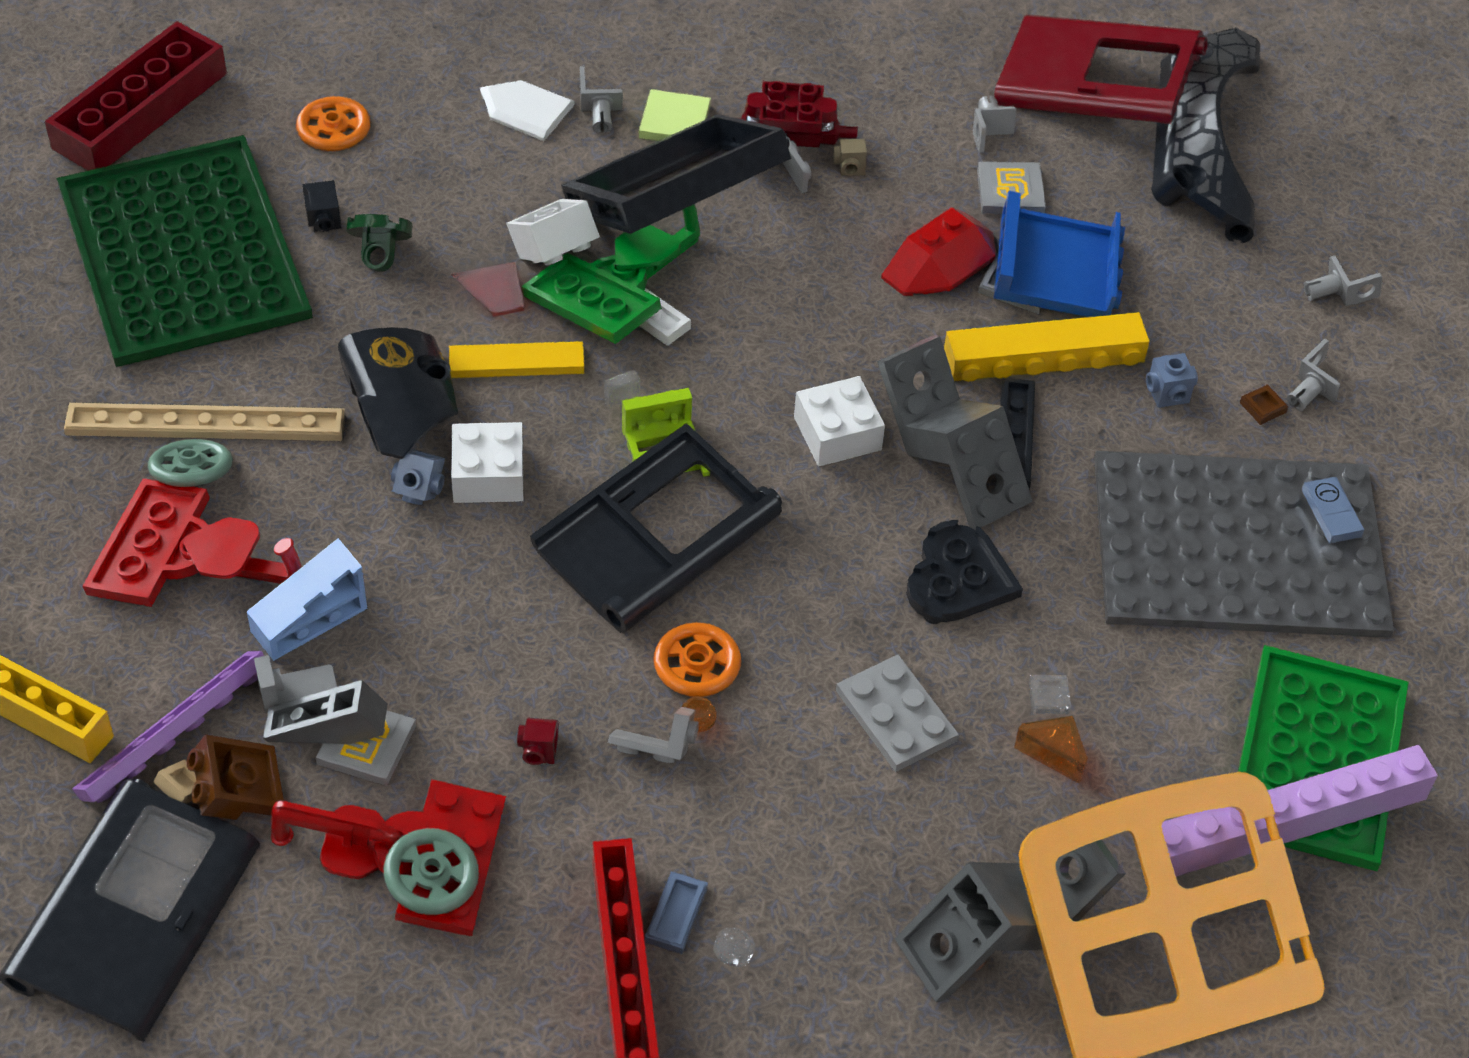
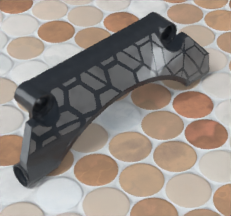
[1151,28,1261,243]

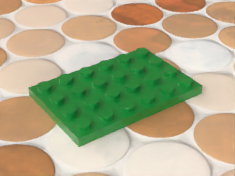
[1237,645,1409,871]

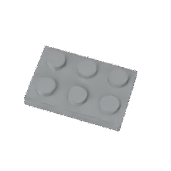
[836,654,959,772]

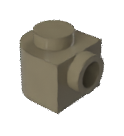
[833,138,867,176]

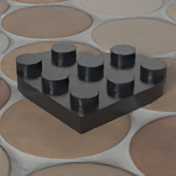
[906,520,1023,624]

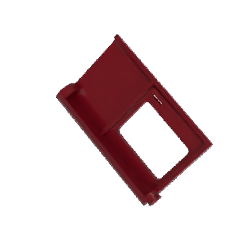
[994,15,1208,124]

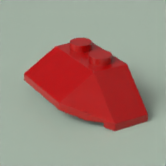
[881,207,996,296]

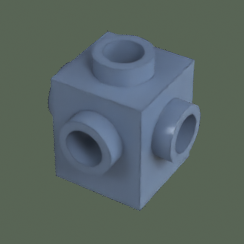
[1146,353,1198,408]
[391,449,445,505]

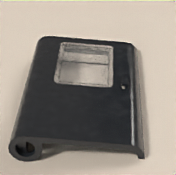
[0,779,260,1042]

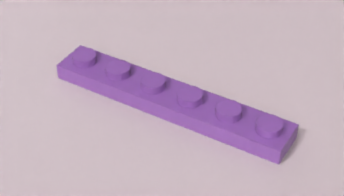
[72,651,265,803]

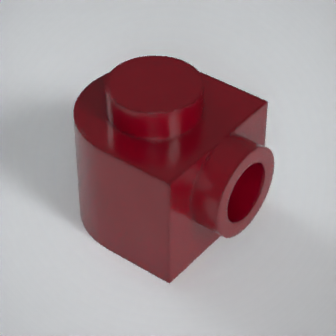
[517,717,559,765]

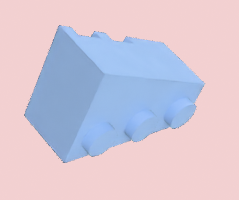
[247,538,367,661]

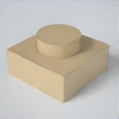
[153,759,196,804]

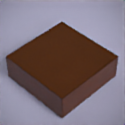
[1240,384,1289,425]

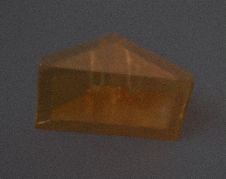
[1014,716,1088,783]

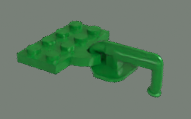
[521,204,700,344]

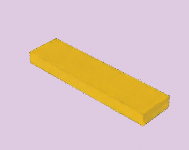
[449,341,584,378]

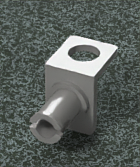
[580,66,623,132]
[973,96,1016,153]
[1303,256,1382,306]
[1287,339,1340,411]

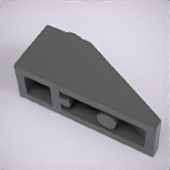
[263,680,388,744]

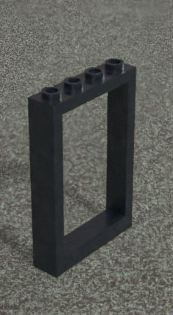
[561,114,791,234]

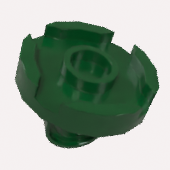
[347,214,413,272]

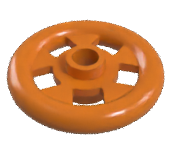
[296,96,371,151]
[653,622,741,697]

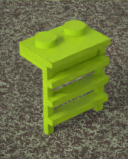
[622,388,710,477]

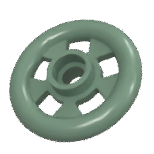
[148,439,233,487]
[384,828,479,915]

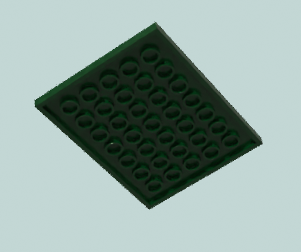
[57,135,313,367]

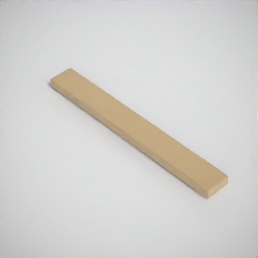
[64,403,345,441]

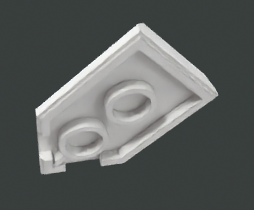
[480,80,575,141]

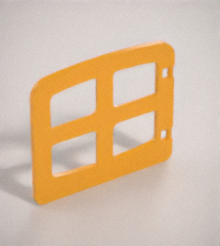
[1019,772,1325,1058]

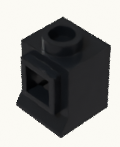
[302,180,341,232]

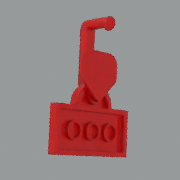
[82,478,302,607]
[271,779,506,936]

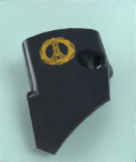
[338,327,458,459]

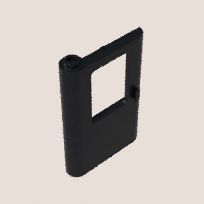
[530,423,782,633]

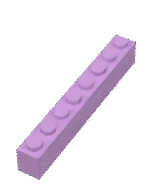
[1136,745,1438,876]

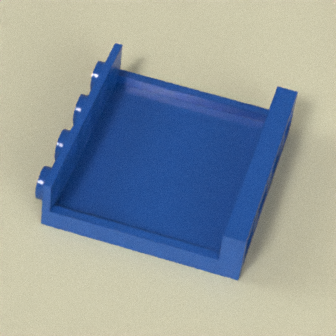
[993,190,1125,317]

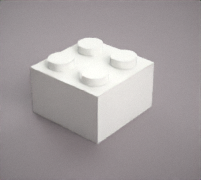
[506,199,600,265]
[794,376,885,467]
[451,422,523,503]

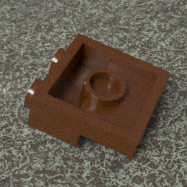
[187,734,284,820]

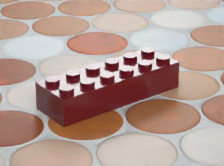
[45,21,227,171]

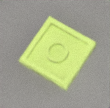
[639,89,711,141]

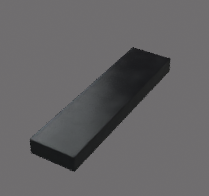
[995,377,1035,490]

